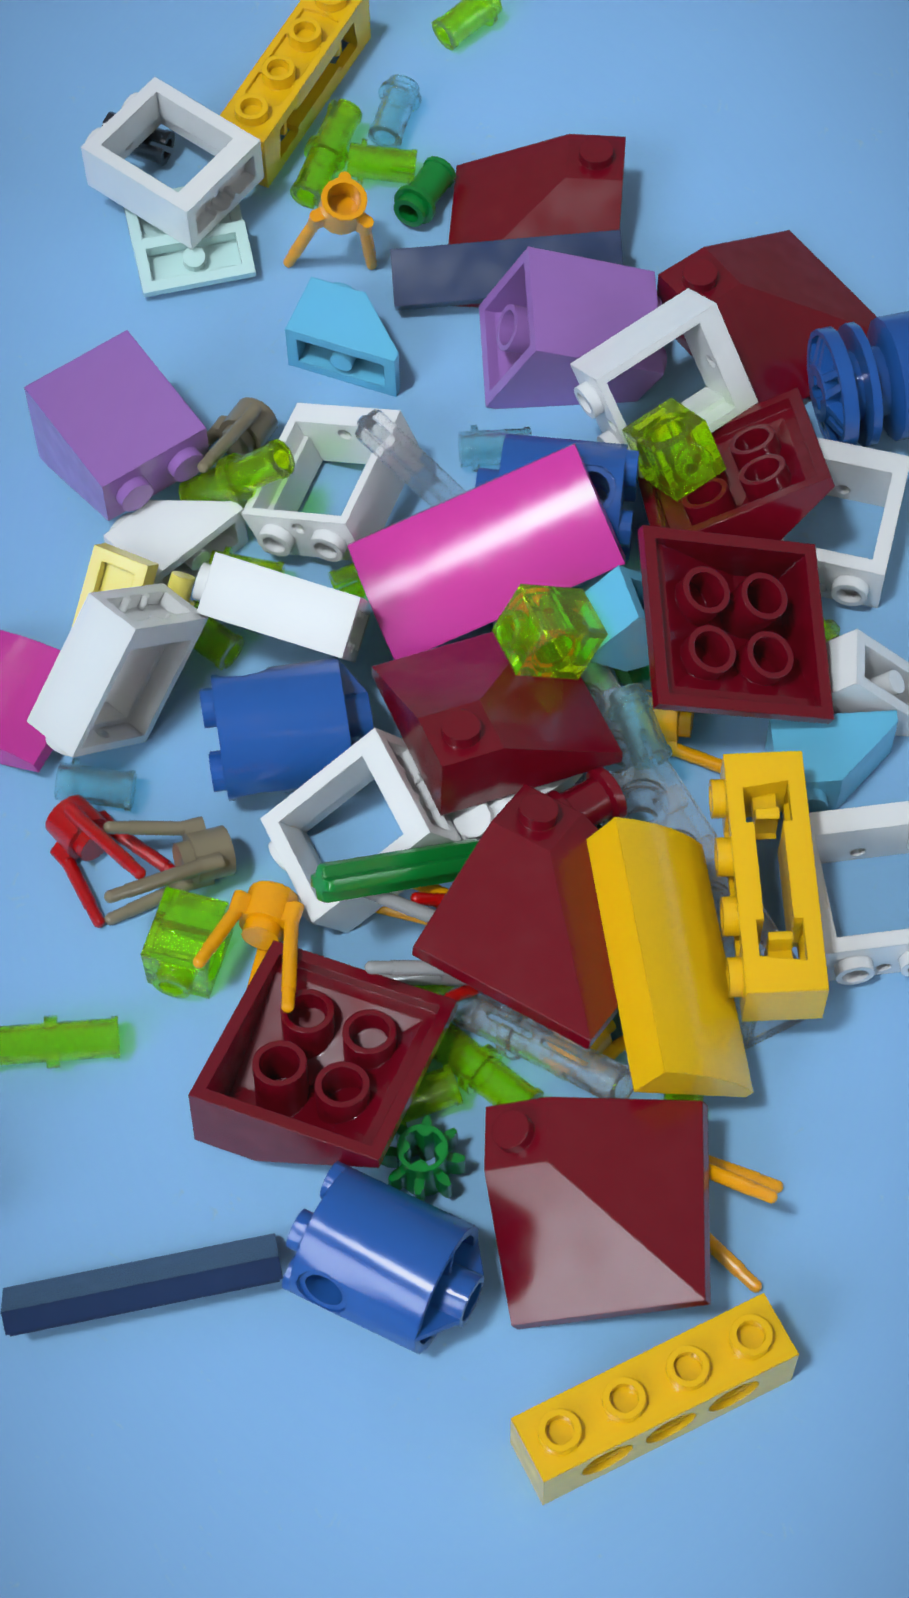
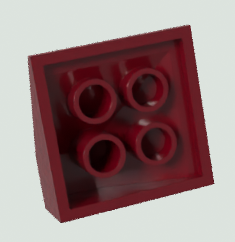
[448,134,626,307]
[657,230,877,405]
[638,387,835,540]
[638,525,834,724]
[371,616,623,816]
[412,784,619,1050]
[188,940,458,1168]
[484,1097,711,1330]

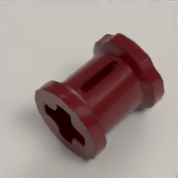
[545,766,627,826]

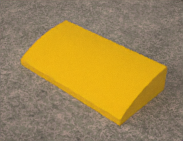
[586,817,754,1097]

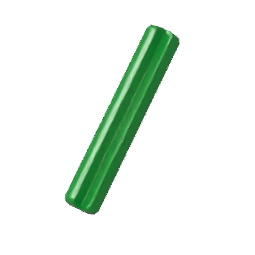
[310,839,479,903]

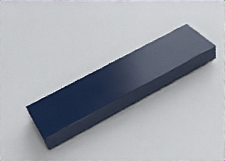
[390,230,623,311]
[1,1233,283,1337]

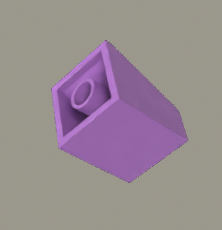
[479,246,667,409]
[24,330,209,521]

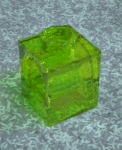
[622,398,726,502]
[492,584,608,679]
[140,886,234,999]

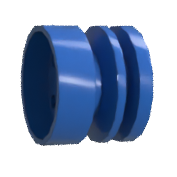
[807,311,909,447]

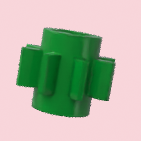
[381,1115,466,1201]

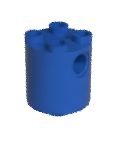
[475,434,639,561]
[199,657,374,801]
[282,1161,485,1355]

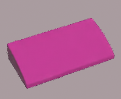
[347,443,625,660]

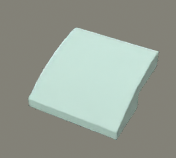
[124,186,256,298]

